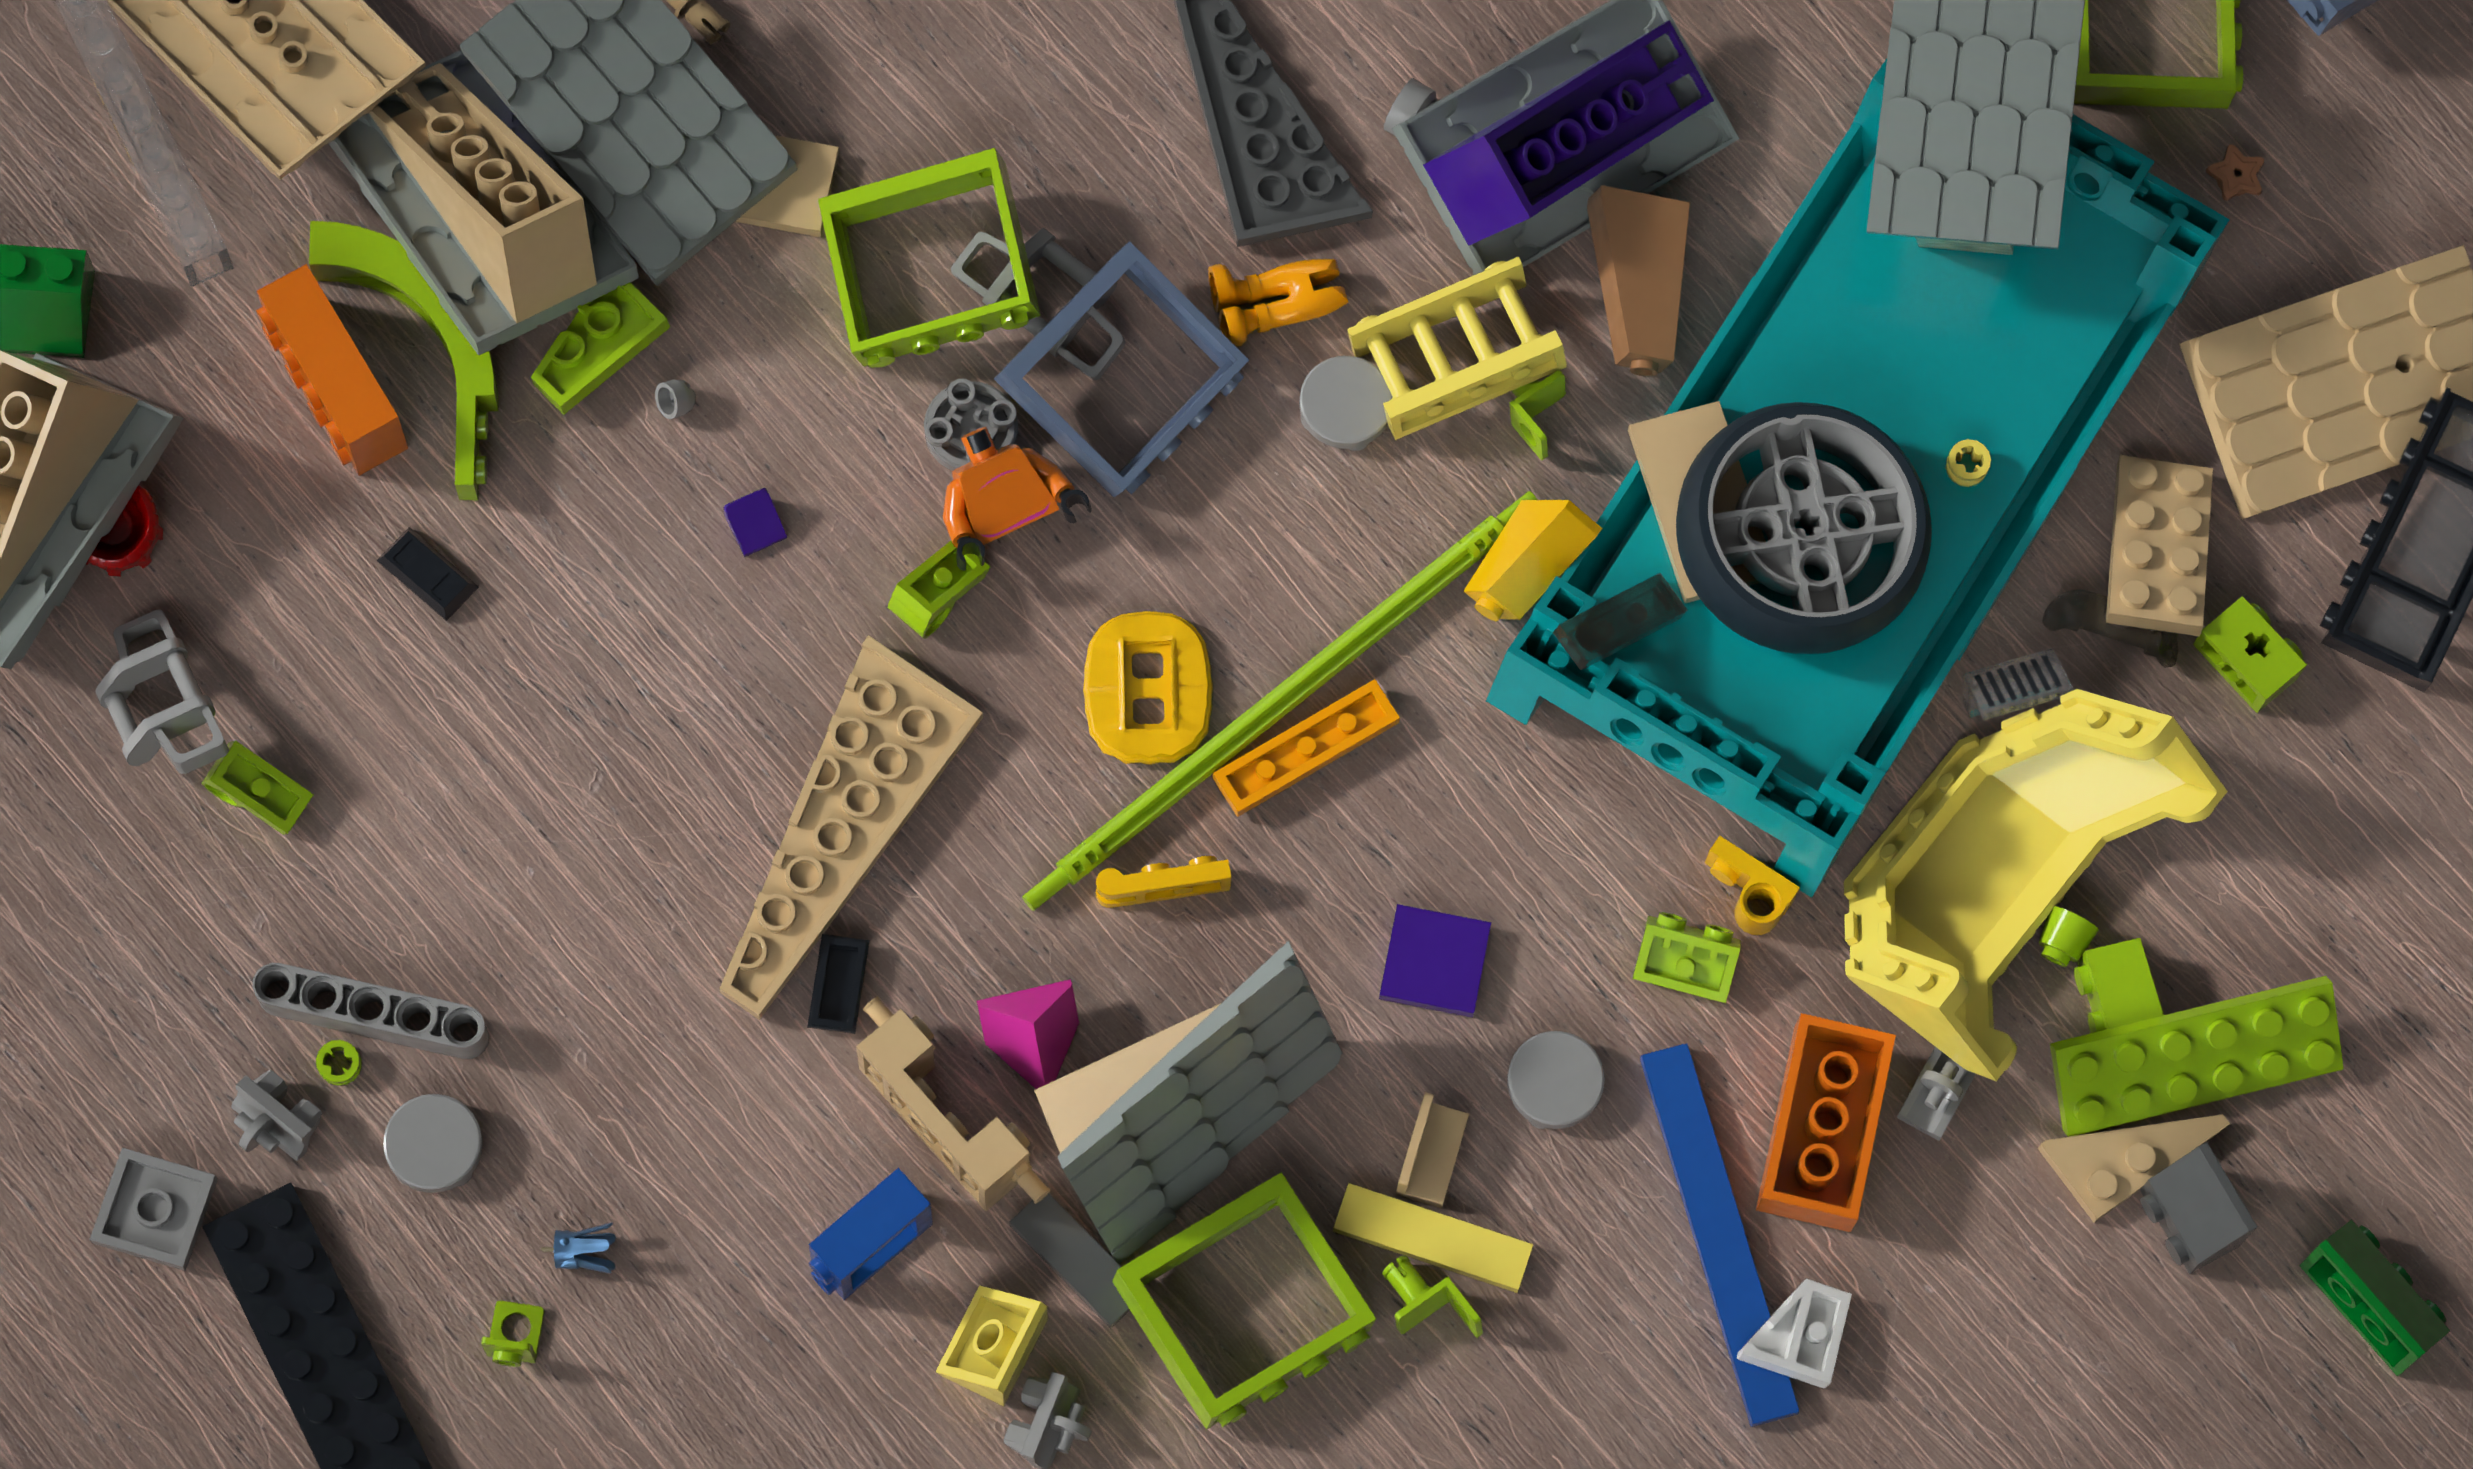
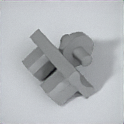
[1896,1047,1976,1141]
[231,1070,322,1161]
[1003,1372,1092,1469]

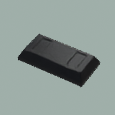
[377,527,479,621]
[807,934,870,1034]

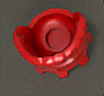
[86,485,163,577]

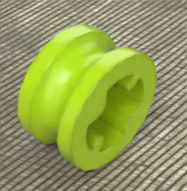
[316,1040,362,1086]

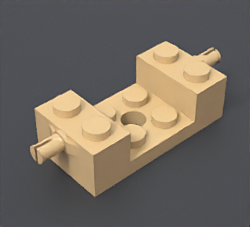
[856,996,1051,1212]

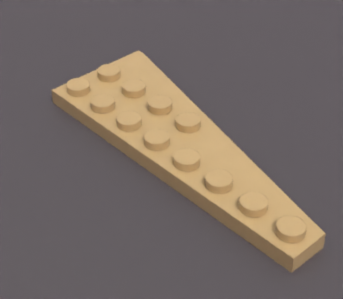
[719,635,983,1020]

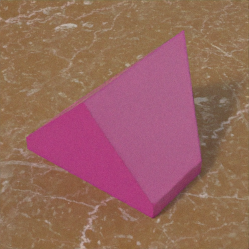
[976,979,1079,1089]

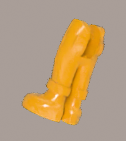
[1208,259,1349,347]

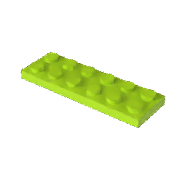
[2050,976,2344,1137]

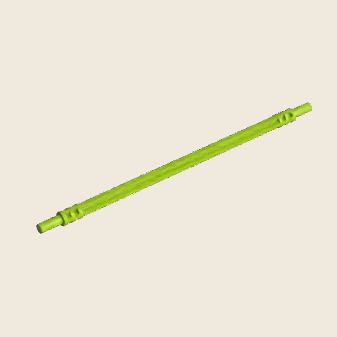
[1022,491,1538,911]

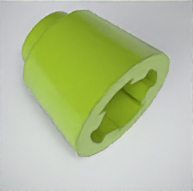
[2038,906,2099,967]

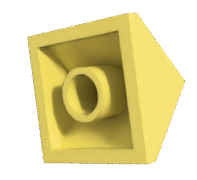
[936,1285,1048,1406]

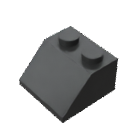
[2140,1142,2257,1274]

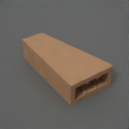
[1587,185,1690,376]

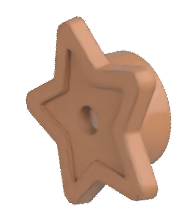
[2206,144,2264,201]

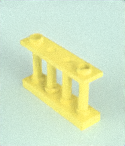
[1347,256,1567,440]

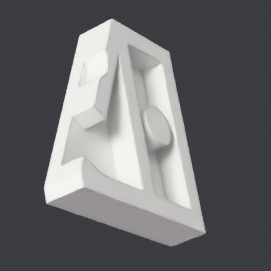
[1737,1279,1852,1389]

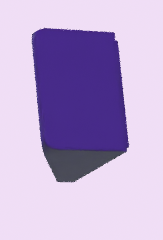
[723,488,787,557]

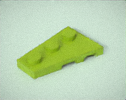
[531,282,670,415]

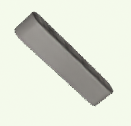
[252,963,489,1059]

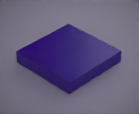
[1379,904,1491,1018]

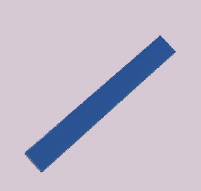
[1640,1043,1800,1427]

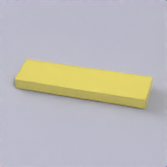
[1333,1183,1533,1293]

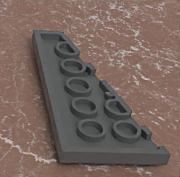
[1173,0,1373,247]

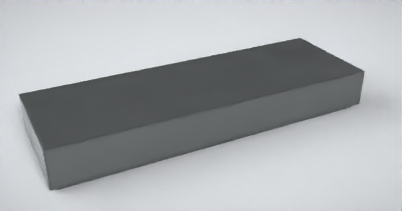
[1009,1194,1130,1329]

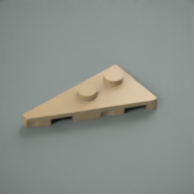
[2037,1114,2230,1223]

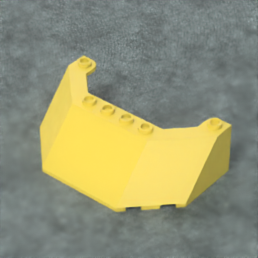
[1844,689,2228,1081]

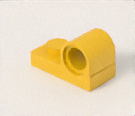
[1705,835,1800,935]

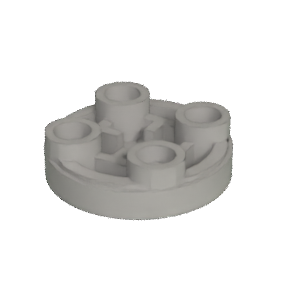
[1299,356,1393,451]
[924,378,1018,471]
[1507,1031,1605,1129]
[383,1094,483,1193]

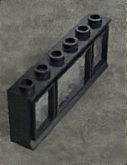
[2320,387,2473,693]

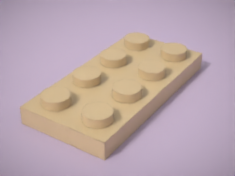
[2106,455,2213,636]

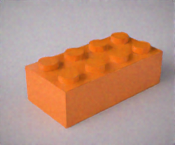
[255,264,408,476]
[1756,1013,1896,1232]

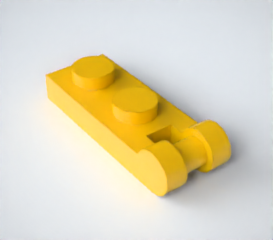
[1096,856,1231,908]

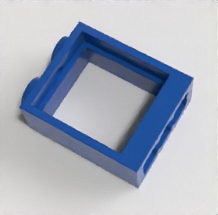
[808,1168,933,1300]

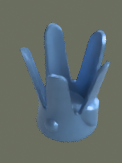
[541,1222,616,1274]

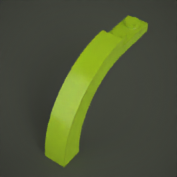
[309,221,499,500]

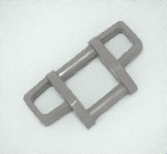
[951,228,1125,380]
[95,610,229,774]

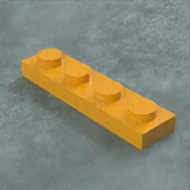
[1213,679,1400,817]

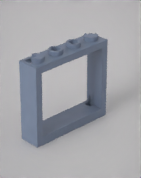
[994,241,1249,498]

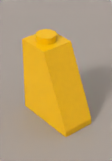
[1464,500,1602,621]

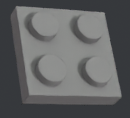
[90,1148,218,1271]

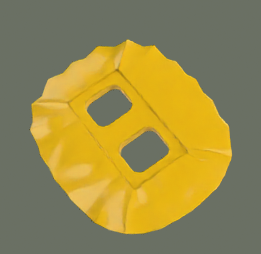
[1083,611,1213,765]

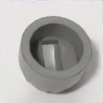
[655,379,696,419]

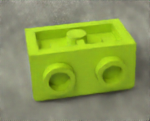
[1632,912,1741,1003]

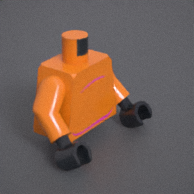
[942,427,1092,571]

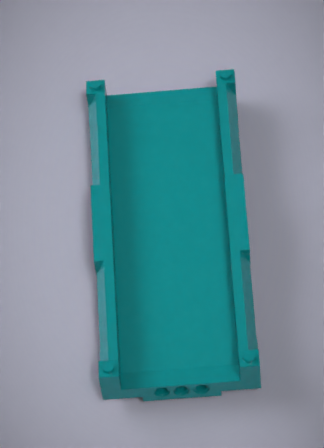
[1486,59,2230,898]

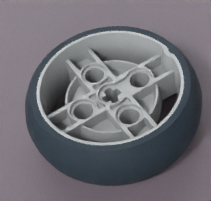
[1676,402,1932,654]

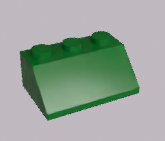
[0,244,95,358]
[2299,1219,2450,1377]

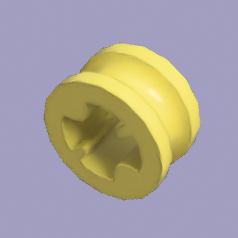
[1946,439,1991,487]

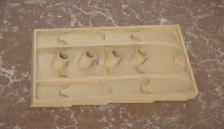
[105,0,425,180]
[2179,245,2473,520]

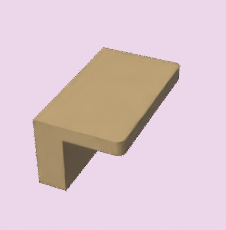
[1395,1092,1469,1209]

